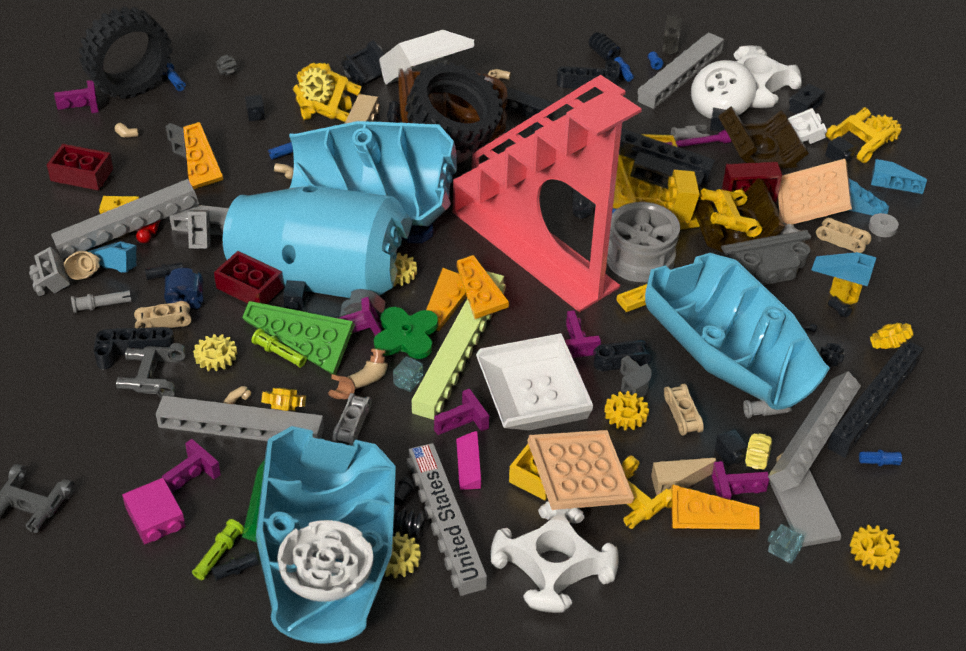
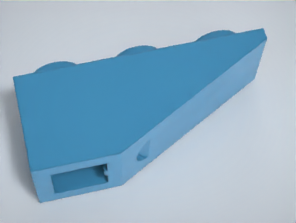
[871,159,927,194]
[849,179,889,216]
[88,241,136,272]
[812,252,876,286]

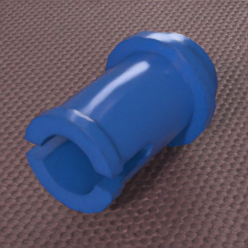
[648,52,663,69]

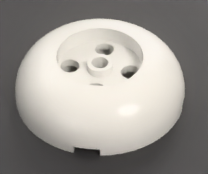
[691,60,756,118]
[278,520,373,602]

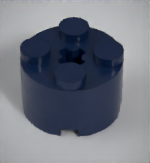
[164,268,203,309]

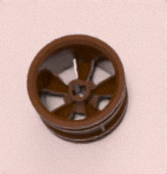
[398,67,447,123]
[446,73,507,144]

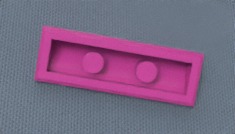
[456,431,481,490]

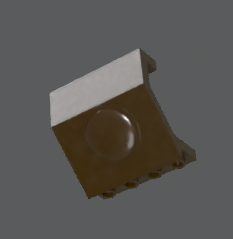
[718,106,809,168]
[694,178,785,253]

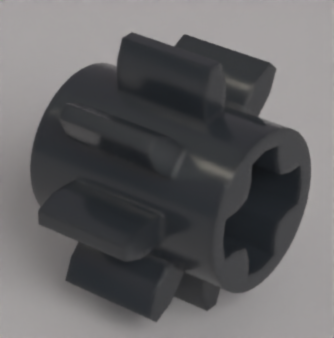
[820,343,845,366]

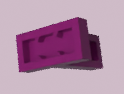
[54,80,98,113]
[338,297,382,336]
[565,310,601,358]
[434,389,489,435]
[162,439,221,493]
[711,462,769,500]

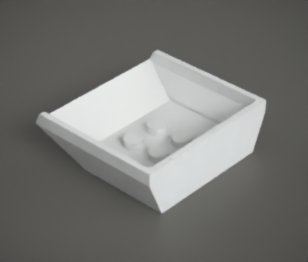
[379,30,474,85]
[476,333,593,430]

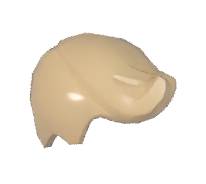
[64,251,101,280]

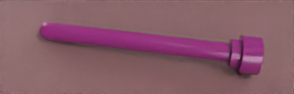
[666,130,731,147]

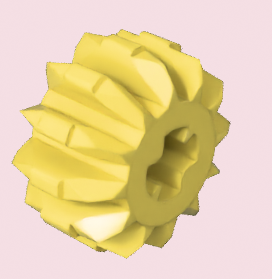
[745,433,772,470]

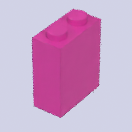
[122,478,186,544]

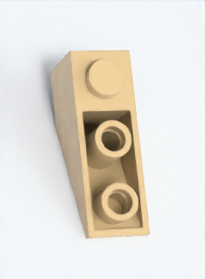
[651,458,716,496]

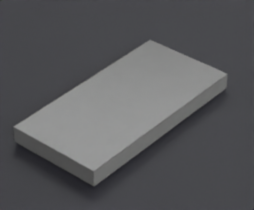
[769,470,842,547]

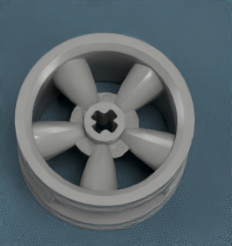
[607,202,680,282]

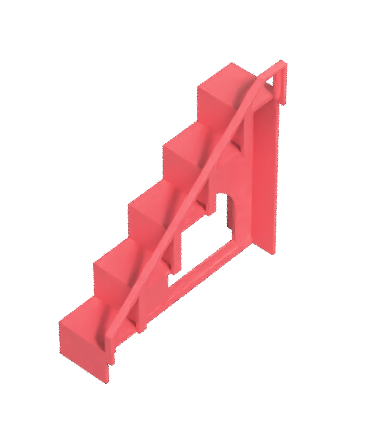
[453,75,642,312]

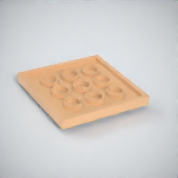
[778,159,852,224]
[527,430,634,510]

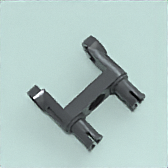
[116,343,187,397]
[0,464,75,533]

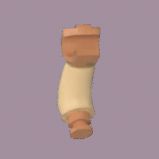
[328,348,388,399]

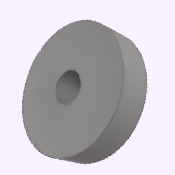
[869,213,899,237]

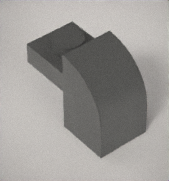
[166,123,189,157]
[340,289,385,317]
[620,355,652,398]

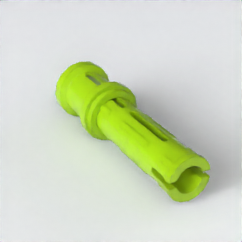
[251,328,307,368]
[192,519,244,580]

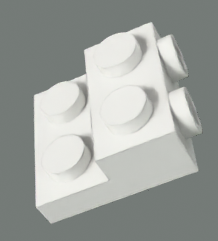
[788,108,827,144]

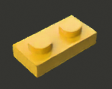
[616,284,647,312]

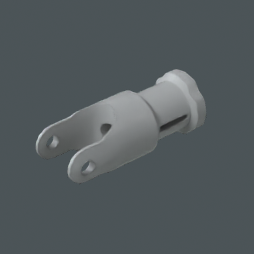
[671,125,710,141]
[743,400,792,418]

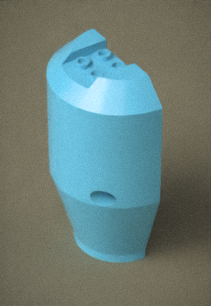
[289,121,457,226]
[223,185,412,298]
[645,253,830,410]
[256,426,396,643]

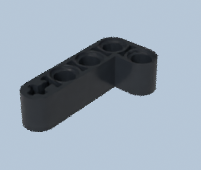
[556,60,620,90]
[93,327,175,370]

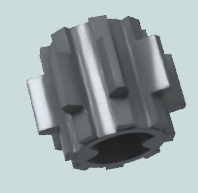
[216,55,237,76]

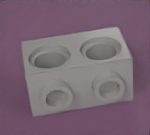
[188,210,211,248]

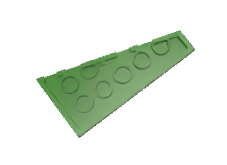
[242,301,355,374]

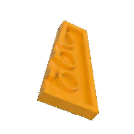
[183,122,223,189]
[457,255,509,319]
[426,268,467,331]
[671,485,760,529]

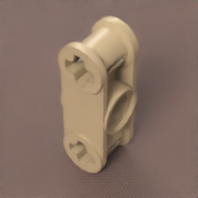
[816,218,872,253]
[134,301,191,328]
[664,383,703,436]

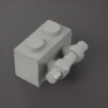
[29,247,70,296]

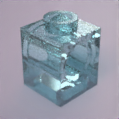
[393,356,423,392]
[767,524,805,564]

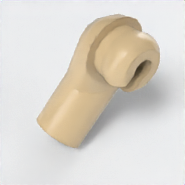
[488,69,511,80]
[115,123,138,138]
[274,163,294,179]
[223,386,251,404]

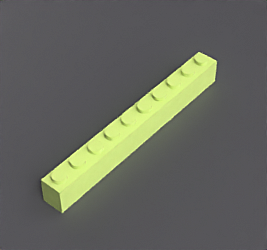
[412,271,506,420]

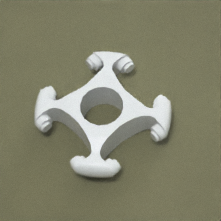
[717,46,802,108]
[491,502,619,613]

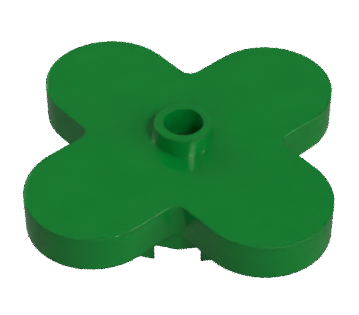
[374,307,438,359]

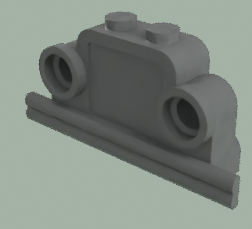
[721,230,811,285]

